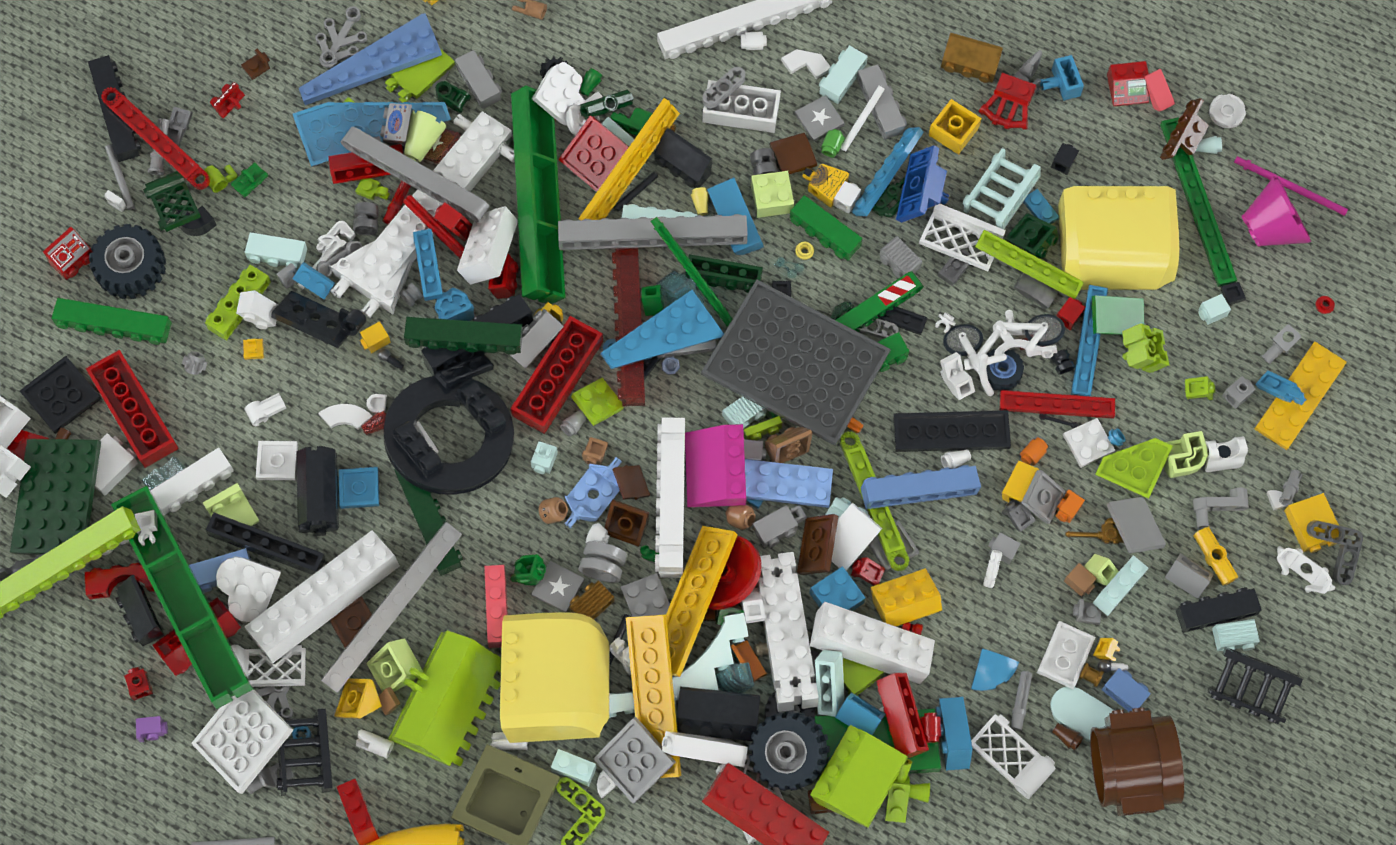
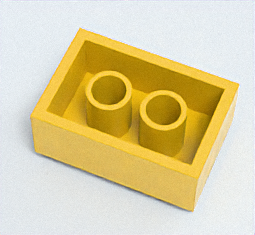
[871,568,942,626]

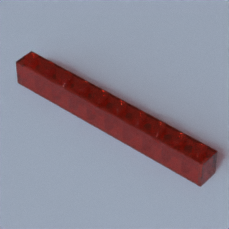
[612,248,645,407]

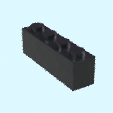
[1176,587,1262,633]

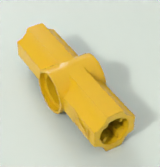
[1193,527,1239,586]

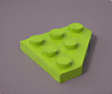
[1095,438,1173,499]

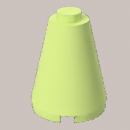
[404,110,446,163]

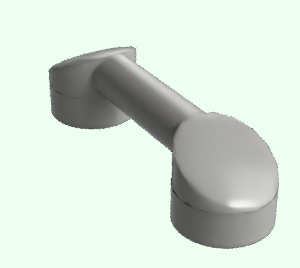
[316,241,363,277]

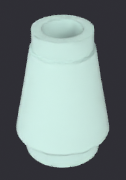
[1195,136,1222,154]

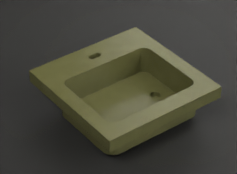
[451,744,560,845]

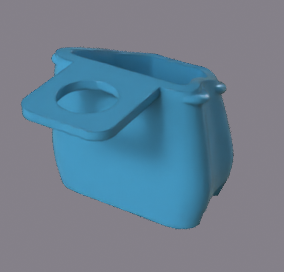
[435,288,474,321]

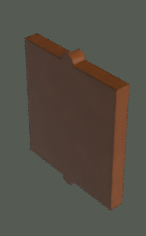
[612,465,650,500]

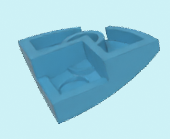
[971,649,1019,691]

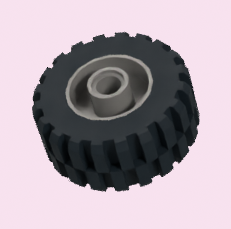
[89,224,166,299]
[749,711,830,791]

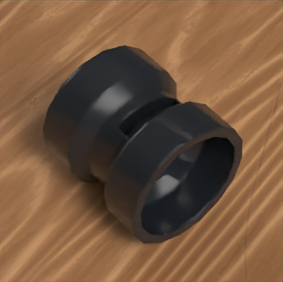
[1051,349,1075,375]

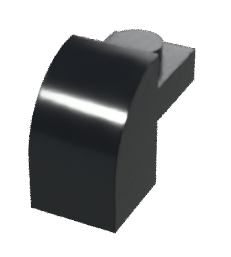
[175,204,217,236]

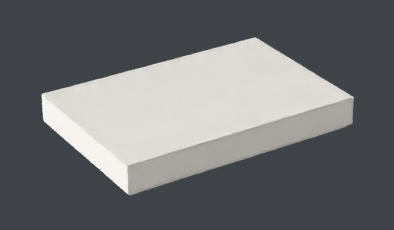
[832,503,883,571]
[1037,621,1095,689]

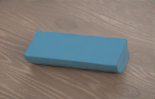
[707,178,764,255]

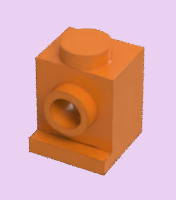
[1056,490,1085,523]

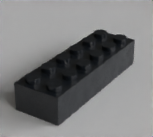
[421,294,533,376]

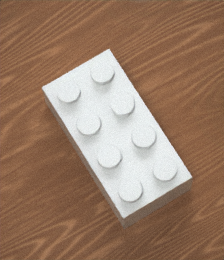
[702,80,781,133]
[457,206,518,285]

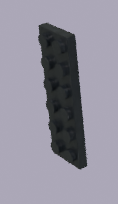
[893,410,1011,452]

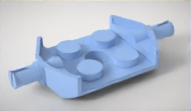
[564,457,622,528]

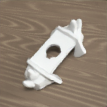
[1277,546,1336,594]

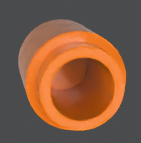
[1020,437,1048,466]

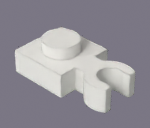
[135,510,158,546]

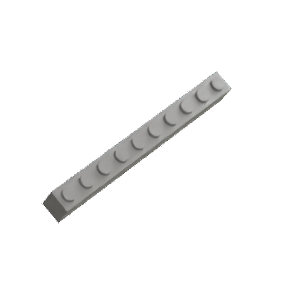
[558,214,748,250]
[321,522,462,693]

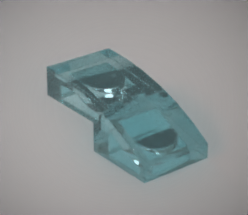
[142,457,185,491]

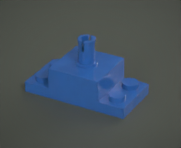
[896,145,949,223]

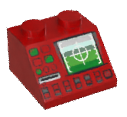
[1107,61,1149,107]

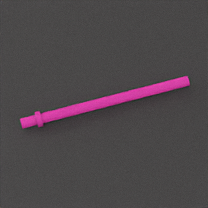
[1234,156,1348,216]

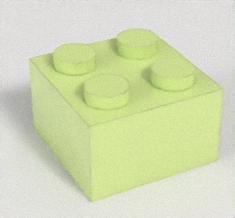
[751,171,794,218]

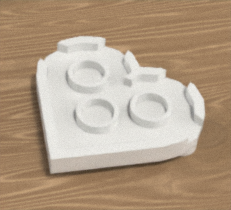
[532,62,587,125]
[216,556,281,622]

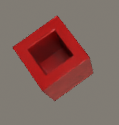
[1056,297,1085,330]

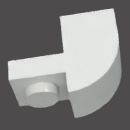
[940,352,975,400]

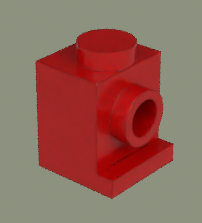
[124,667,153,701]

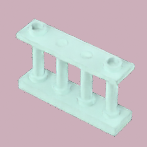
[963,148,1041,229]

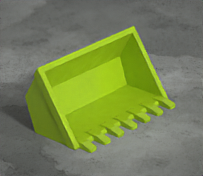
[388,630,501,766]

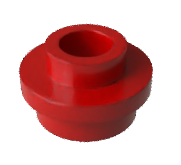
[1315,296,1335,314]

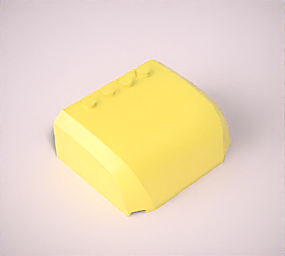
[1058,186,1179,290]
[500,612,610,743]

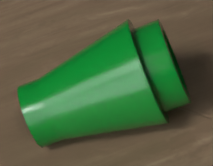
[579,68,602,97]

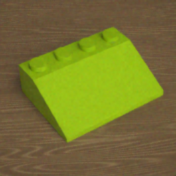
[810,725,908,828]

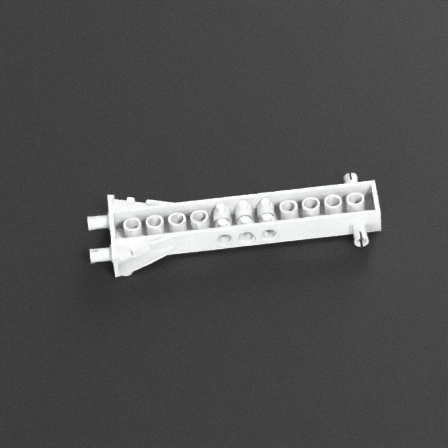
[331,111,515,319]

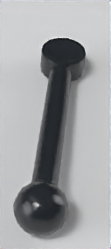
[1039,414,1078,429]

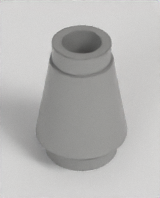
[560,410,587,437]

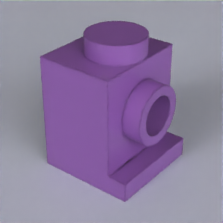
[136,716,168,742]

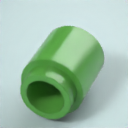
[821,129,845,158]

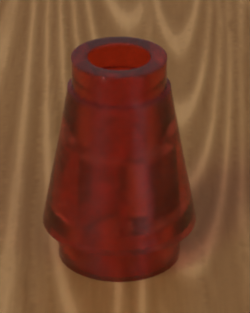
[361,411,386,435]

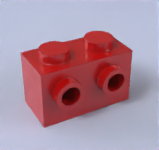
[488,254,519,299]

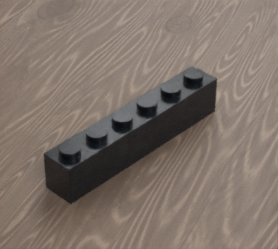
[88,55,141,162]
[206,512,325,575]

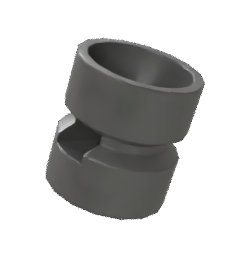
[750,148,778,175]
[353,202,379,235]

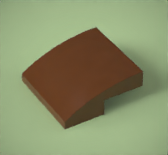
[770,133,817,174]

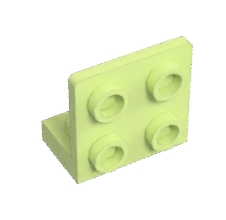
[203,483,259,526]

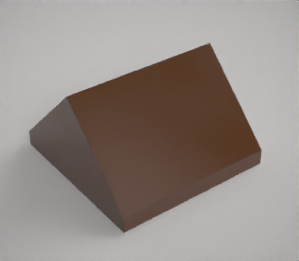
[604,499,649,547]

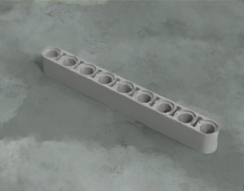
[341,127,489,222]

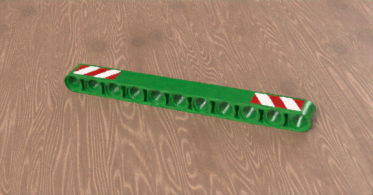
[836,271,924,332]

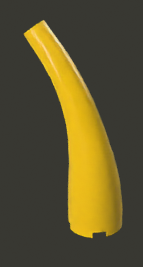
[366,823,465,845]

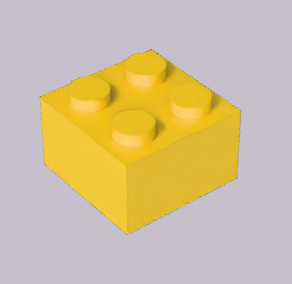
[928,99,982,155]

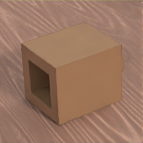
[1064,563,1097,597]

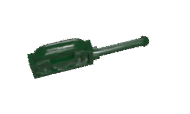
[872,177,905,218]

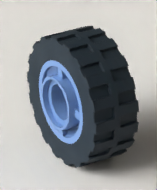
[986,349,1024,391]

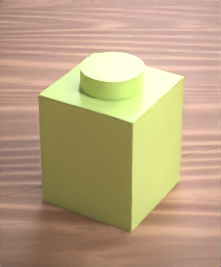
[1084,554,1119,586]

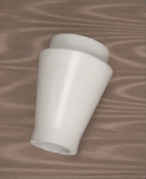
[941,449,971,469]

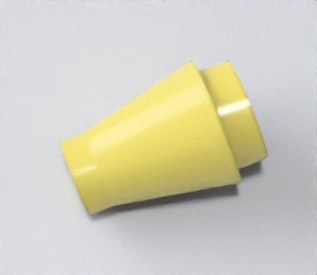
[691,187,709,216]

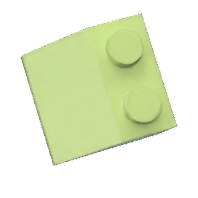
[366,638,423,692]

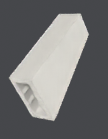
[662,731,748,767]

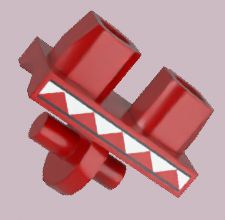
[210,82,245,119]

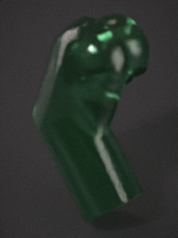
[830,301,855,320]

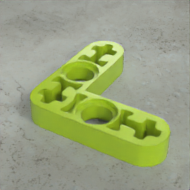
[556,777,606,845]

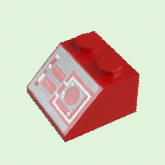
[43,227,93,280]

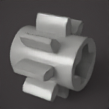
[182,351,208,375]

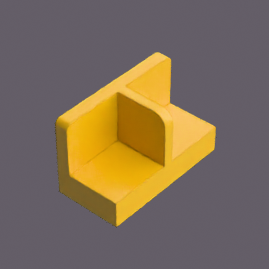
[1002,460,1039,503]

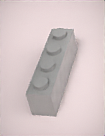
[857,64,907,140]

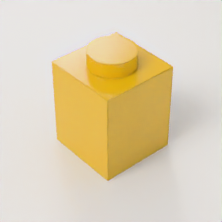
[359,321,391,354]

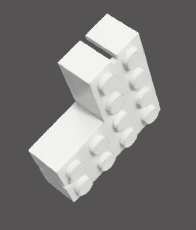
[0,396,31,498]

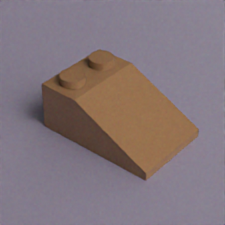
[765,427,812,463]

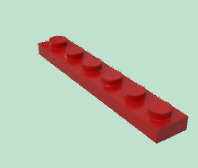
[999,390,1115,419]

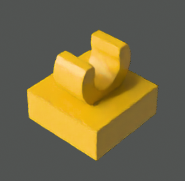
[243,338,264,360]
[1093,638,1120,661]

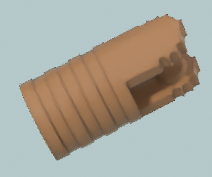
[512,0,547,20]

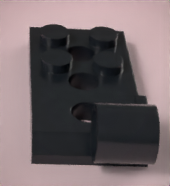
[271,291,366,348]

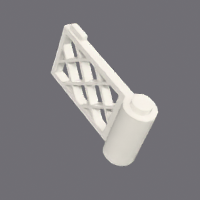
[231,645,306,687]
[971,714,1056,799]

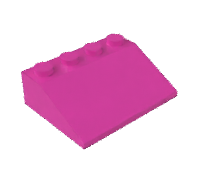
[685,424,746,507]

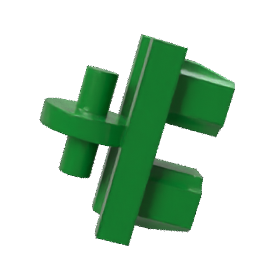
[231,162,268,198]

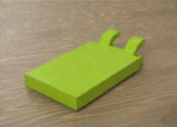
[385,49,455,103]

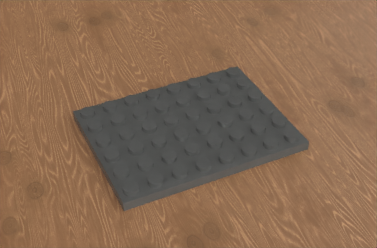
[701,280,891,446]

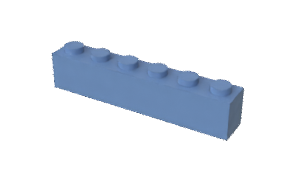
[861,465,981,509]

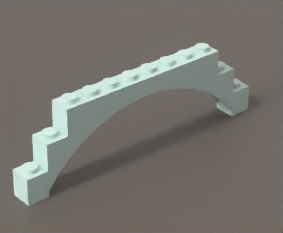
[609,612,748,718]

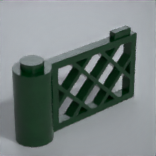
[143,171,201,232]

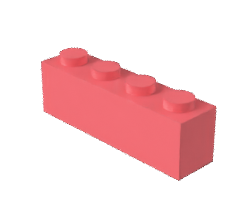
[484,565,508,648]

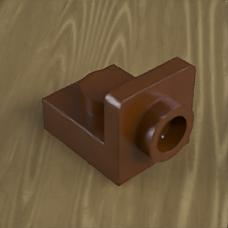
[241,48,270,80]

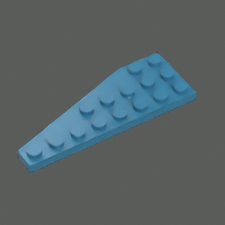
[293,102,451,167]

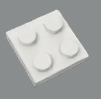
[1063,418,1115,468]
[256,441,298,480]

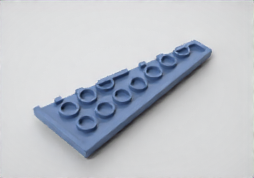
[299,13,442,105]

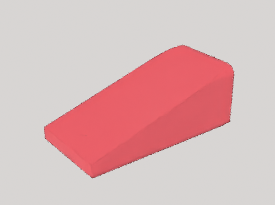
[1144,69,1175,111]

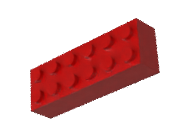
[511,316,603,434]
[86,350,179,468]
[702,763,830,845]

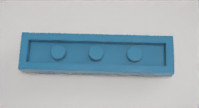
[413,229,444,301]

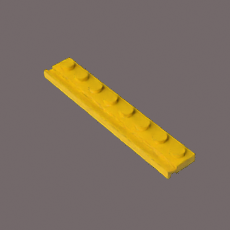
[578,98,680,220]

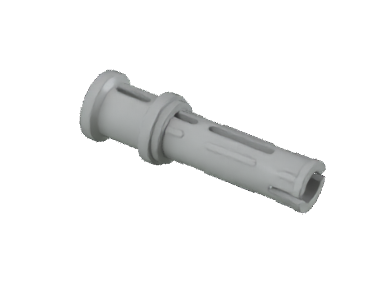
[148,118,170,175]

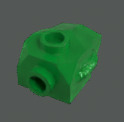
[510,554,546,585]

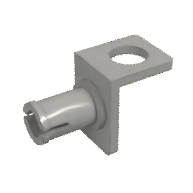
[1261,324,1301,365]
[247,763,294,794]

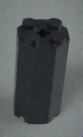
[296,446,339,536]

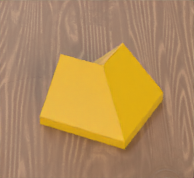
[334,678,382,719]

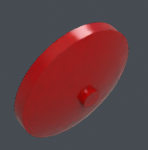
[708,536,761,610]

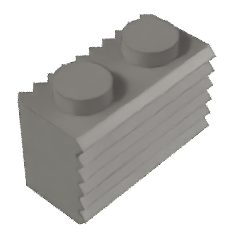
[879,236,922,278]

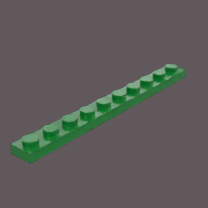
[1160,117,1237,287]

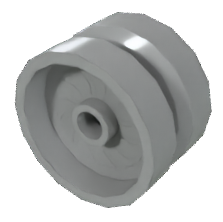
[578,541,627,583]

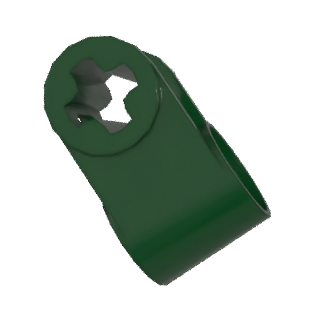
[435,81,471,113]

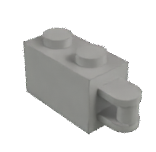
[752,505,807,548]

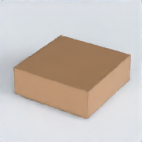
[378,687,401,715]

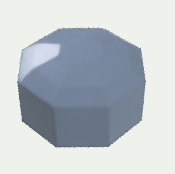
[661,356,680,375]

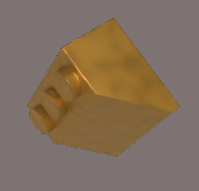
[941,32,1003,83]

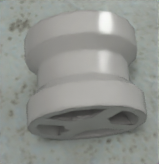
[399,283,423,307]

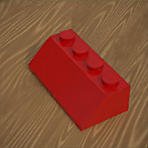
[153,597,241,676]

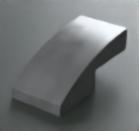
[167,107,193,146]
[1014,273,1058,309]

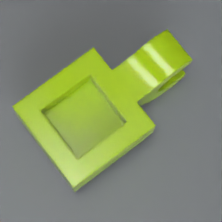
[355,178,390,200]

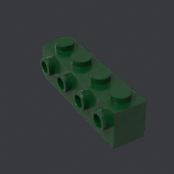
[685,254,763,293]

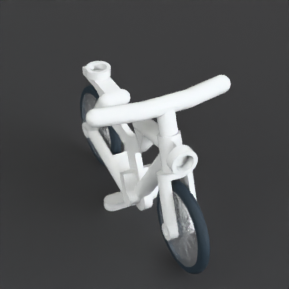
[943,310,1065,396]

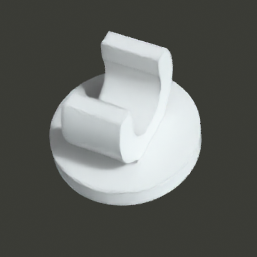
[935,312,956,333]

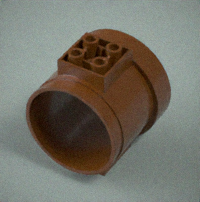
[1090,707,1184,816]

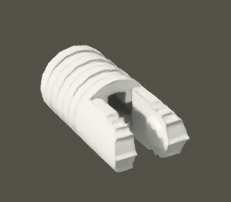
[356,729,394,759]
[490,732,528,750]

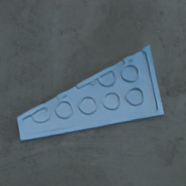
[601,290,724,369]

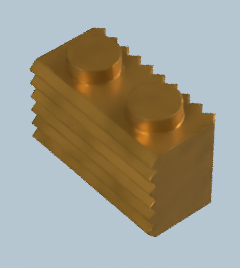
[569,580,615,620]

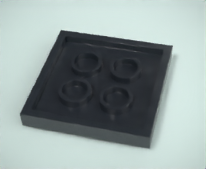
[20,356,102,434]

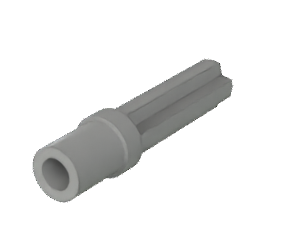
[1010,671,1032,731]

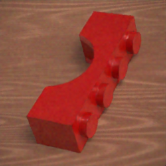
[84,563,155,600]

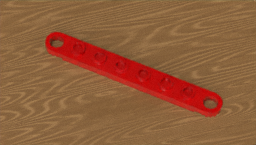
[101,87,210,190]

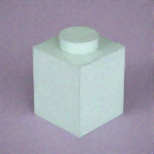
[1198,294,1231,325]

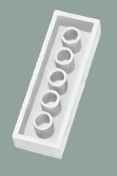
[810,602,935,684]

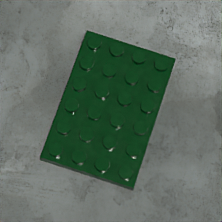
[10,439,101,555]

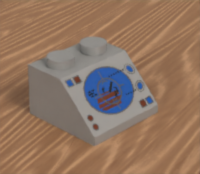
[380,103,412,146]

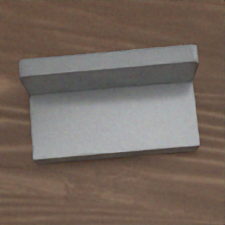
[1165,553,1214,599]

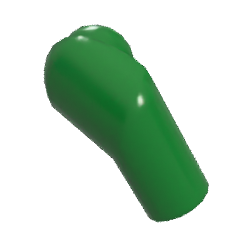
[640,545,659,562]

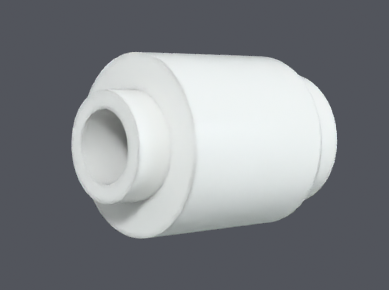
[741,32,767,51]

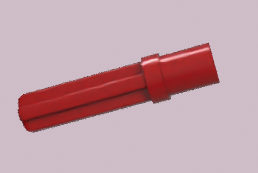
[382,180,411,225]

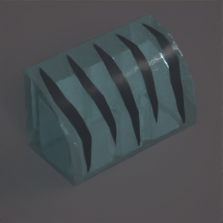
[716,662,755,693]

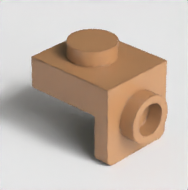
[582,437,608,465]

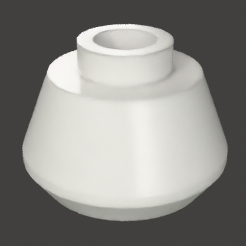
[586,523,610,544]

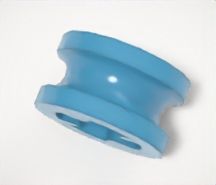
[292,726,312,739]

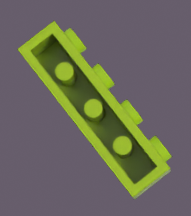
[205,264,271,341]

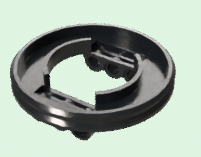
[384,375,514,495]

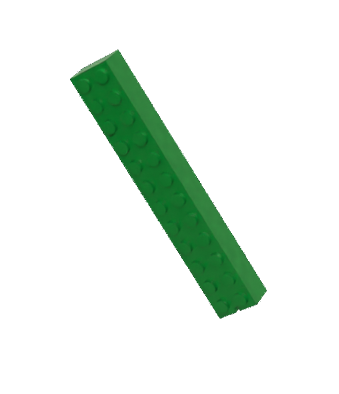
[511,85,566,304]
[111,486,254,709]

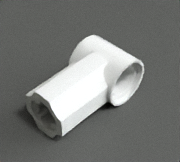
[244,393,286,426]

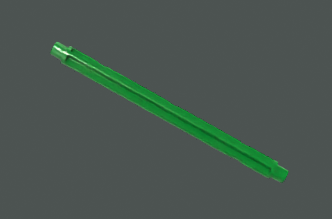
[650,217,733,328]

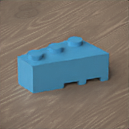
[935,697,973,771]

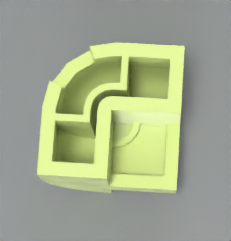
[1164,431,1208,478]

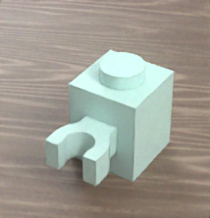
[531,442,558,474]

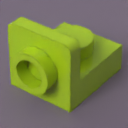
[1185,376,1216,400]

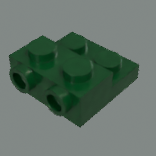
[1005,213,1059,259]

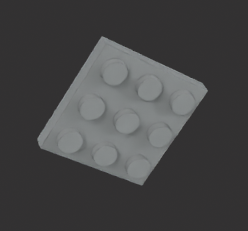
[593,717,676,804]

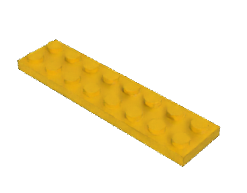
[666,526,738,677]
[626,614,682,778]

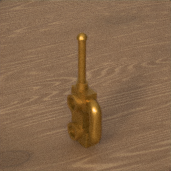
[1065,518,1124,544]

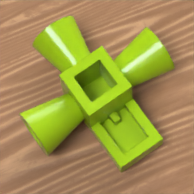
[885,759,930,823]

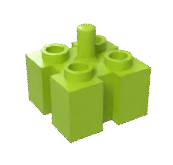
[1122,324,1170,373]

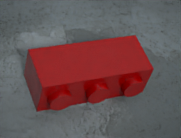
[434,202,473,242]
[336,779,380,845]

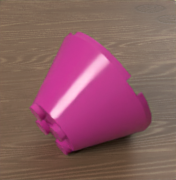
[1241,175,1312,247]

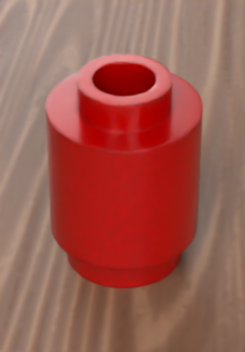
[920,713,941,743]

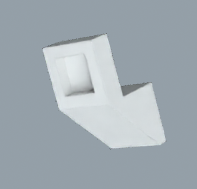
[741,588,766,623]

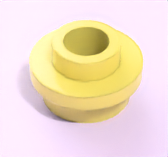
[795,242,814,260]

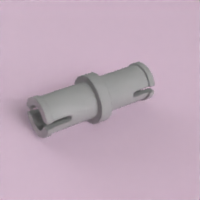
[1279,470,1303,506]

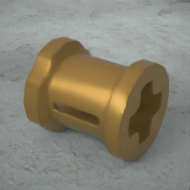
[1078,663,1104,687]

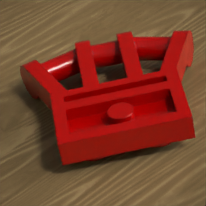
[978,73,1037,130]

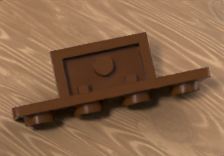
[1160,98,1209,160]

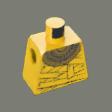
[802,164,849,208]

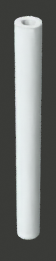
[840,86,885,152]

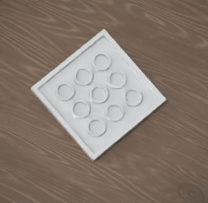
[191,690,293,794]

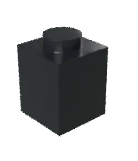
[1051,143,1079,175]

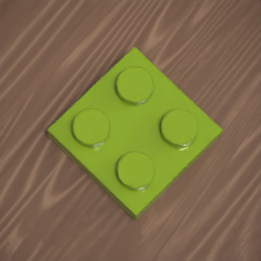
[571,377,625,426]

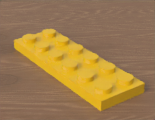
[1255,341,1347,450]

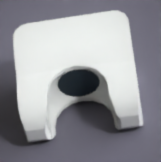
[1205,436,1248,472]

